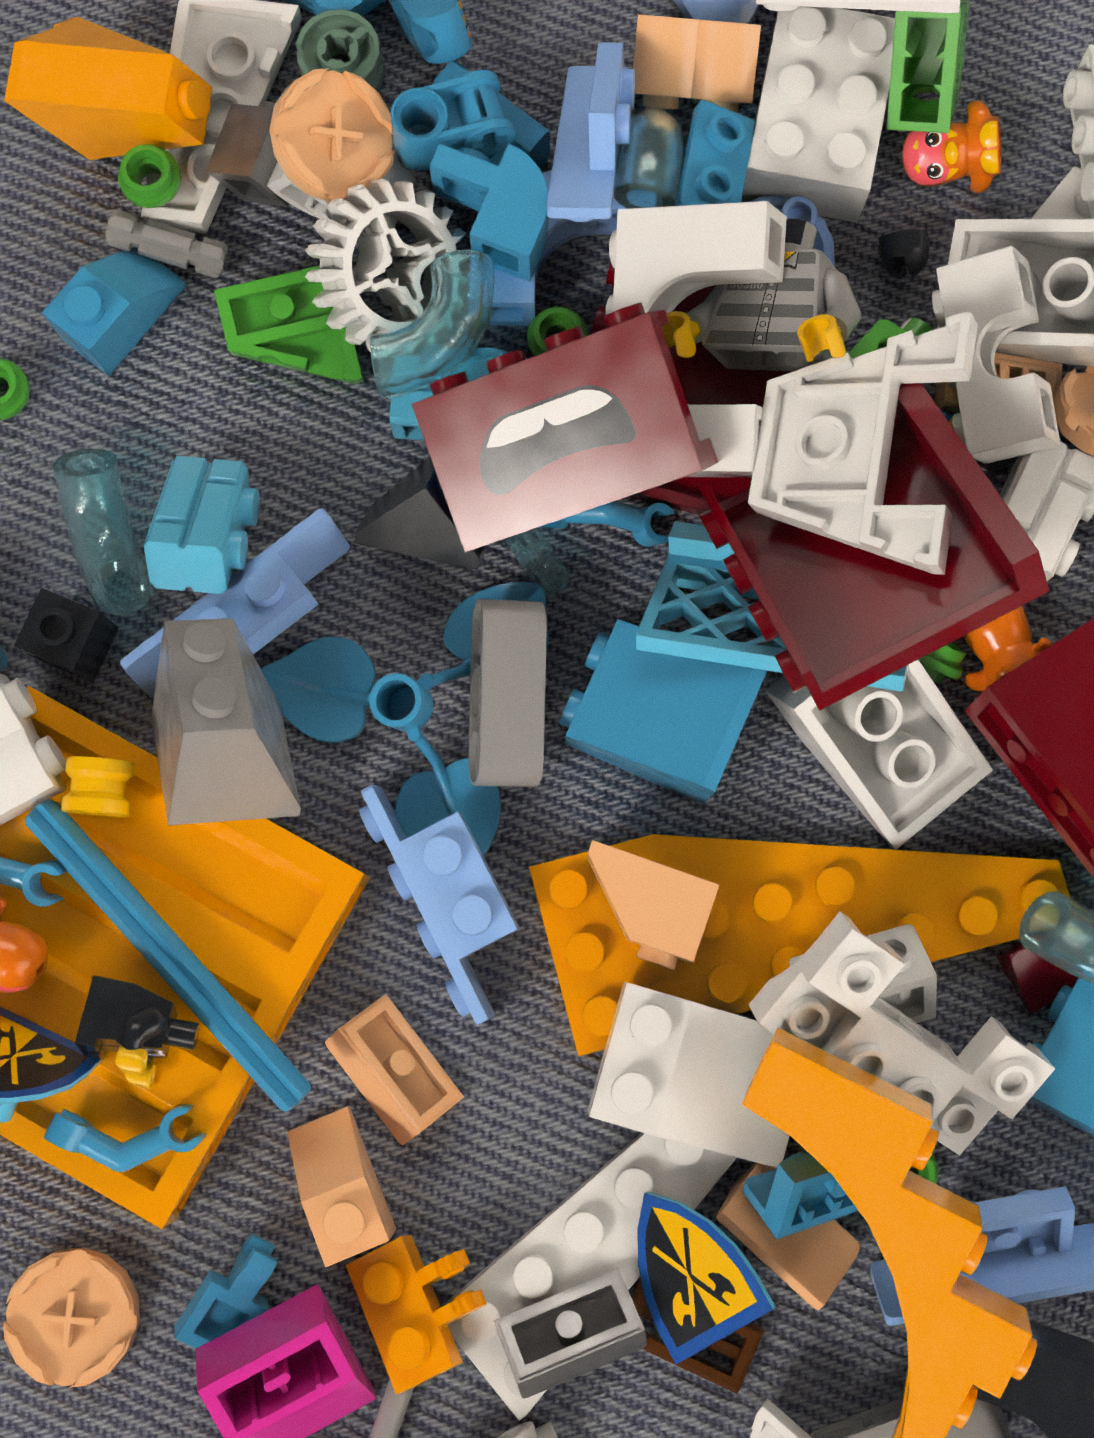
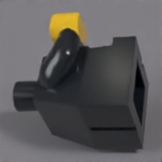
[75,975,200,1089]

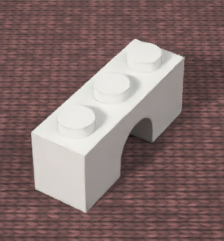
[932,245,1061,464]

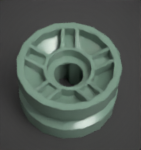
[295,9,384,92]

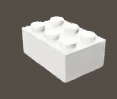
[741,6,895,223]

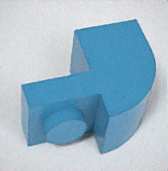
[429,143,549,282]

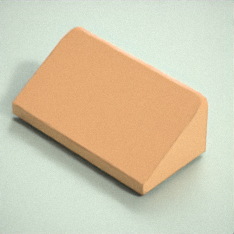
[325,994,464,1145]
[716,1162,861,1311]

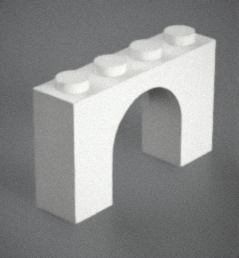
[606,201,787,478]

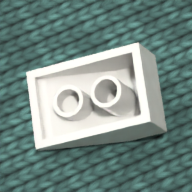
[937,219,1094,366]
[765,660,993,850]
[588,982,790,1168]

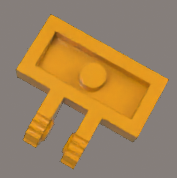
[346,1235,487,1395]

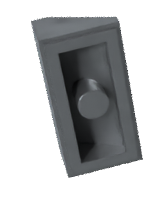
[494,1268,647,1399]

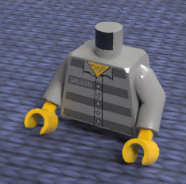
[662,219,861,371]

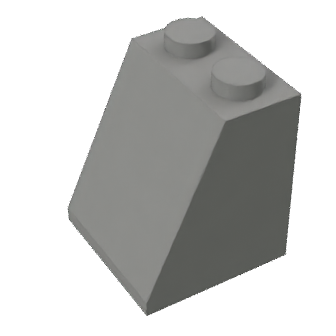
[151,618,301,825]

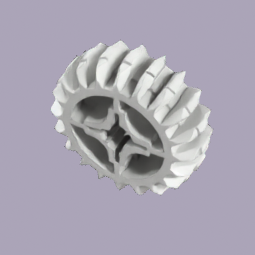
[305,179,472,353]

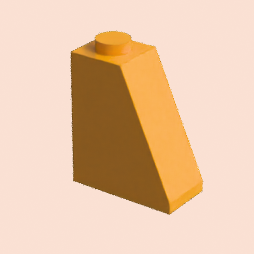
[4,16,213,160]

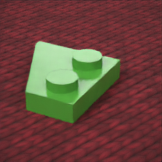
[214,265,364,384]

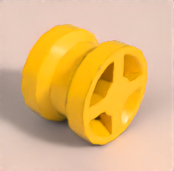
[61,756,134,817]

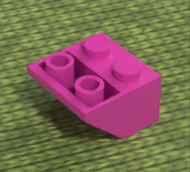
[195,1284,377,1438]

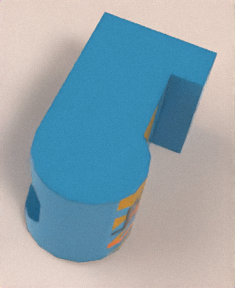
[390,0,473,64]

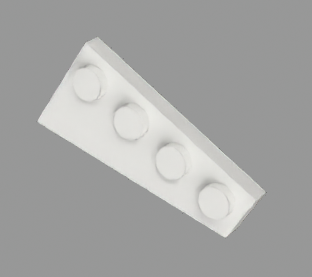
[141,0,302,234]

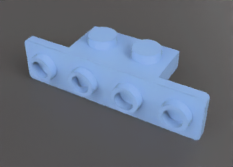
[546,42,635,222]
[120,508,350,698]
[359,784,520,1025]
[870,1186,1094,1326]

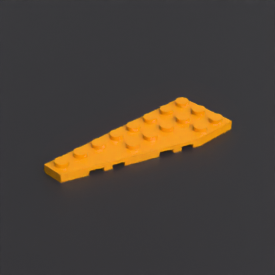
[529,834,1078,1056]

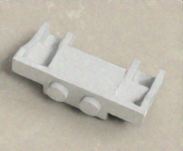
[749,912,1055,1156]

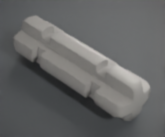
[105,210,228,278]

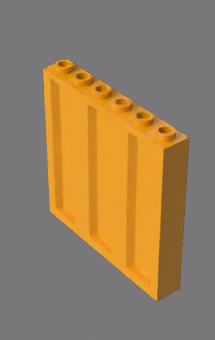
[0,685,371,1229]

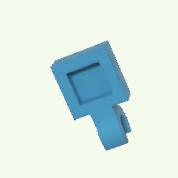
[174,1233,277,1349]

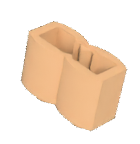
[633,14,761,113]

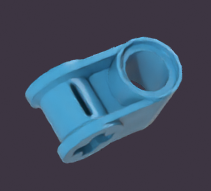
[390,70,516,171]

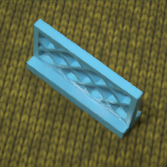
[636,521,909,692]

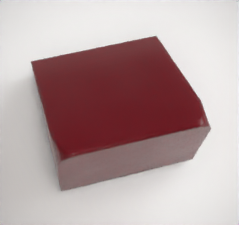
[996,925,1083,1014]

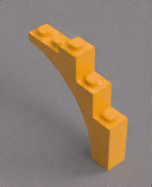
[742,1027,1037,1438]

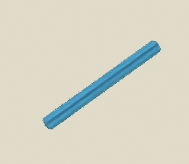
[25,799,311,1112]

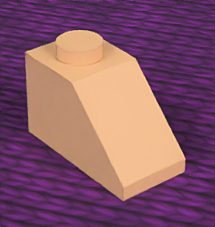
[587,840,719,970]
[287,1106,396,1268]

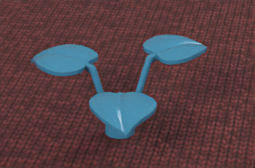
[261,582,549,857]

